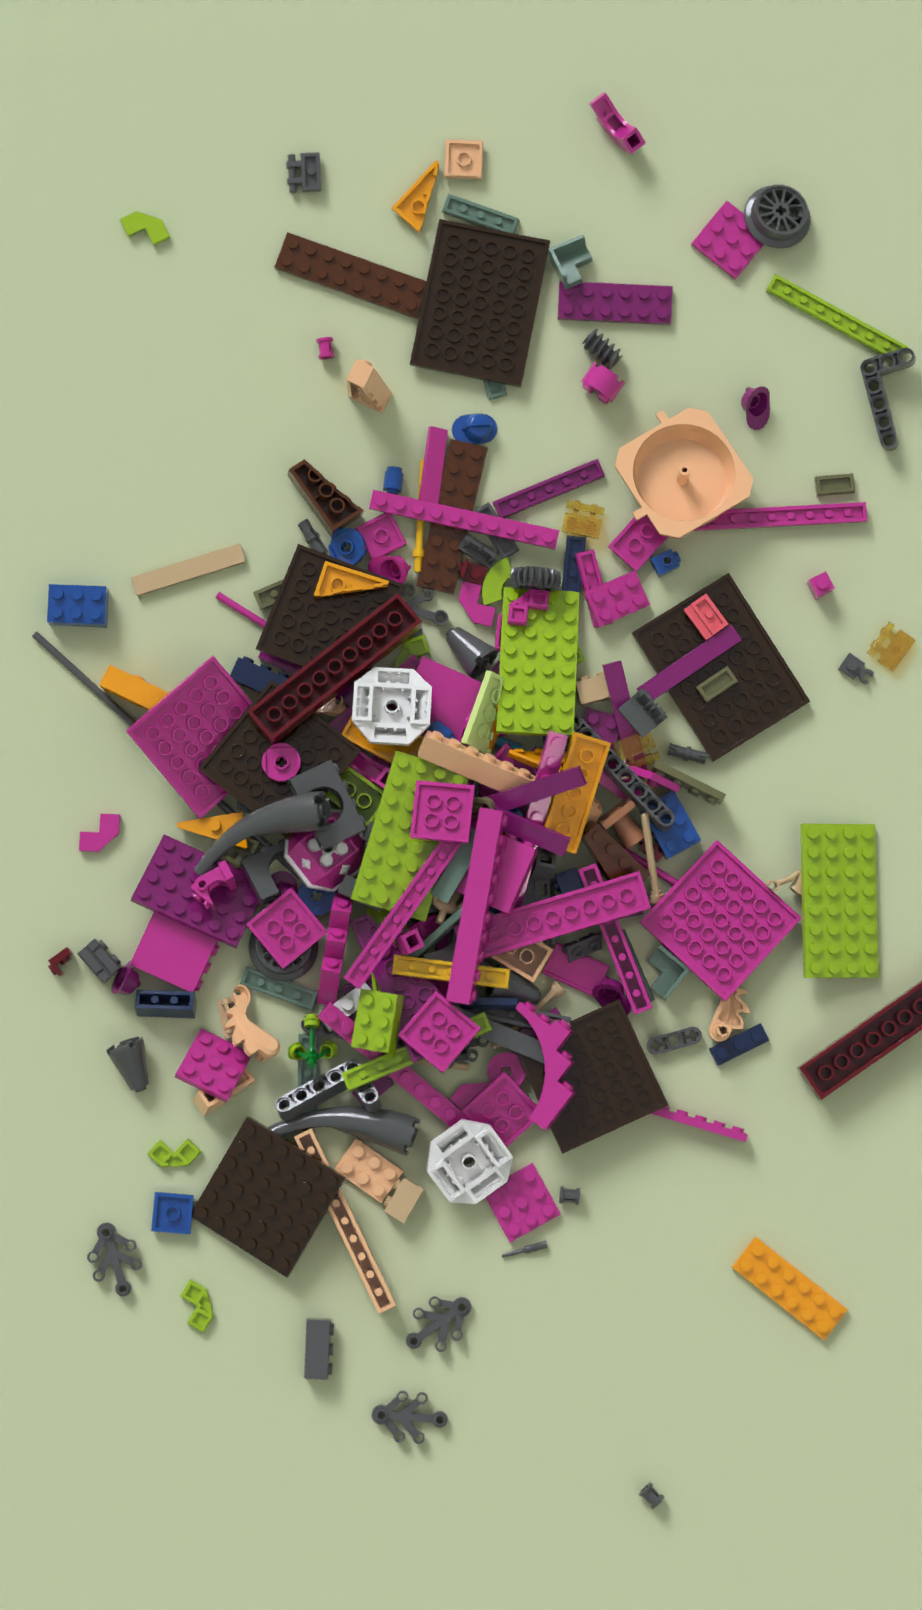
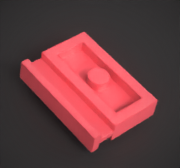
[683,594,728,641]

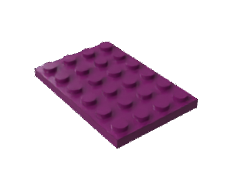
[131,834,259,949]

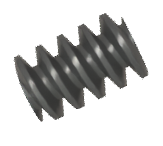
[582,328,623,370]

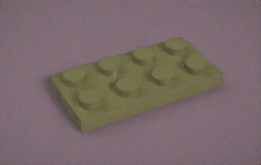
[651,760,726,806]

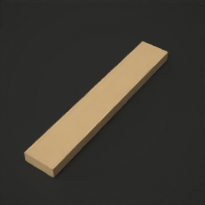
[131,543,246,596]

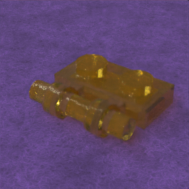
[561,500,605,539]
[867,622,915,672]
[613,732,660,768]

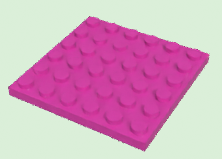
[125,656,252,819]
[639,840,802,1002]

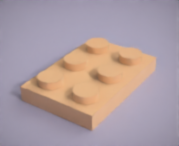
[334,1138,404,1203]

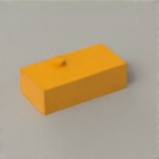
[99,664,169,711]

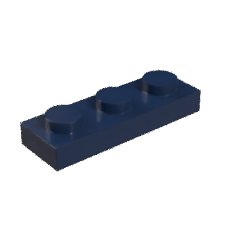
[709,1023,770,1066]

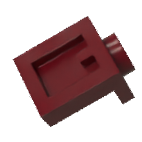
[457,559,487,587]
[638,833,663,863]
[48,947,73,976]

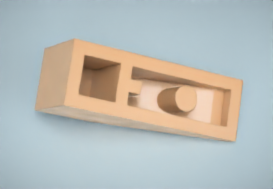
[193,1068,255,1116]

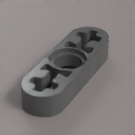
[647,1027,702,1055]

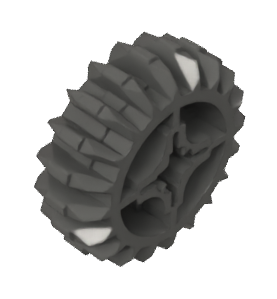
[510,566,561,591]

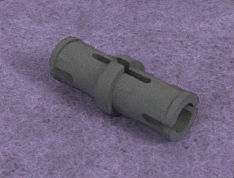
[298,519,327,554]
[667,743,707,764]

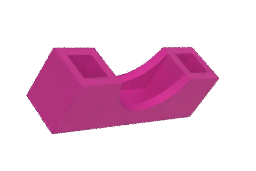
[349,752,390,791]

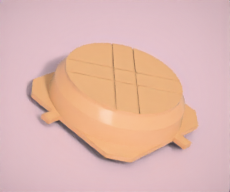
[615,407,753,539]

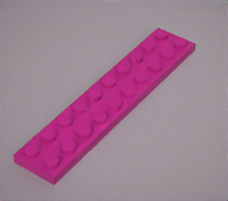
[454,871,651,959]

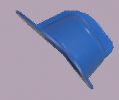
[452,414,497,444]

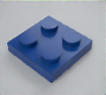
[151,1192,194,1234]

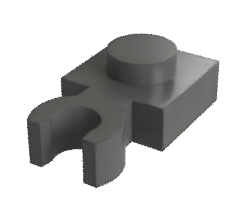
[838,653,874,685]

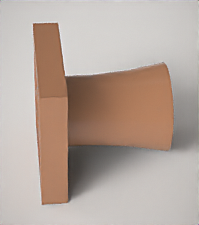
[596,798,644,849]

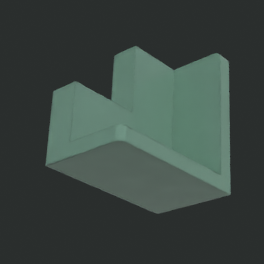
[549,235,593,290]
[647,945,690,1000]

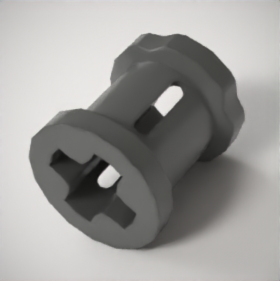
[559,1186,580,1205]
[638,1482,664,1509]

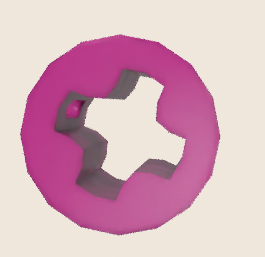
[316,337,335,360]

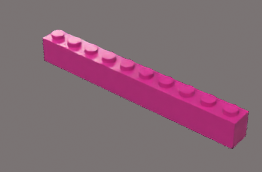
[446,807,508,1005]

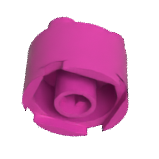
[581,362,625,404]

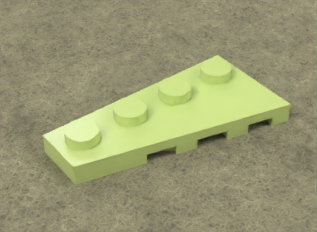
[461,670,504,754]

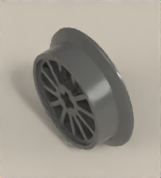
[744,185,811,248]
[249,933,318,981]

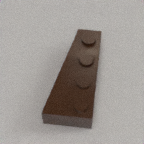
[287,459,364,536]
[581,820,650,882]

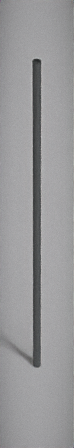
[32,631,300,880]

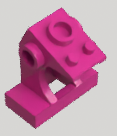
[190,860,237,910]

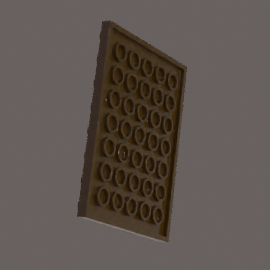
[410,219,550,387]
[631,573,810,762]

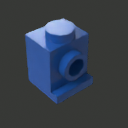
[650,549,681,578]

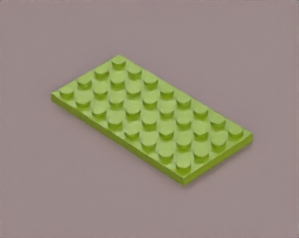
[496,587,580,738]
[351,750,469,922]
[800,823,879,978]

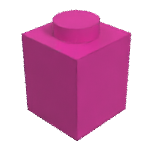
[806,571,835,600]

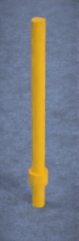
[413,459,424,573]

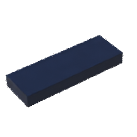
[561,535,586,592]
[459,997,519,1010]

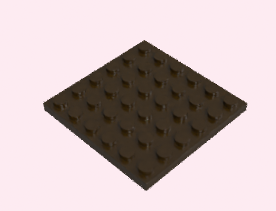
[256,544,405,687]
[198,680,362,841]
[516,999,668,1154]
[192,1116,347,1278]

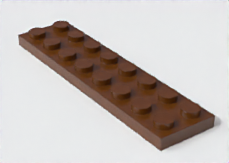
[275,232,426,319]
[417,439,488,595]

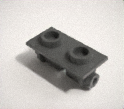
[458,533,499,569]
[562,932,602,963]

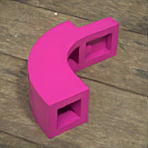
[589,92,646,154]
[395,914,441,954]

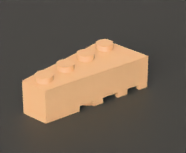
[346,359,392,413]

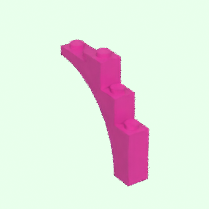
[317,889,354,1005]
[516,1001,577,1130]

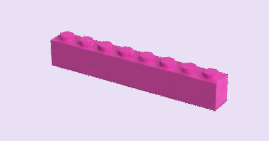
[578,863,652,1015]

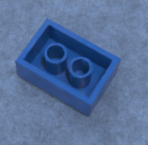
[47,584,109,628]
[639,791,702,860]

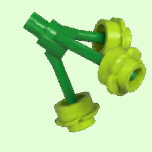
[288,1014,338,1069]

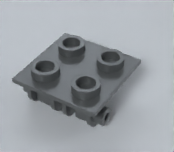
[617,688,667,738]

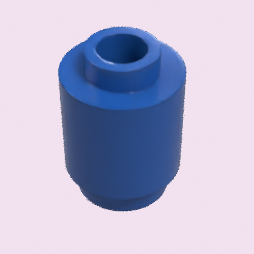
[383,466,404,495]
[427,720,456,739]

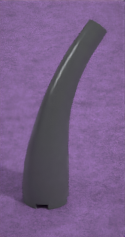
[194,791,331,876]
[267,1106,421,1156]

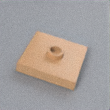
[444,139,483,180]

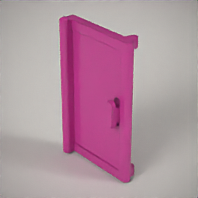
[542,942,609,997]

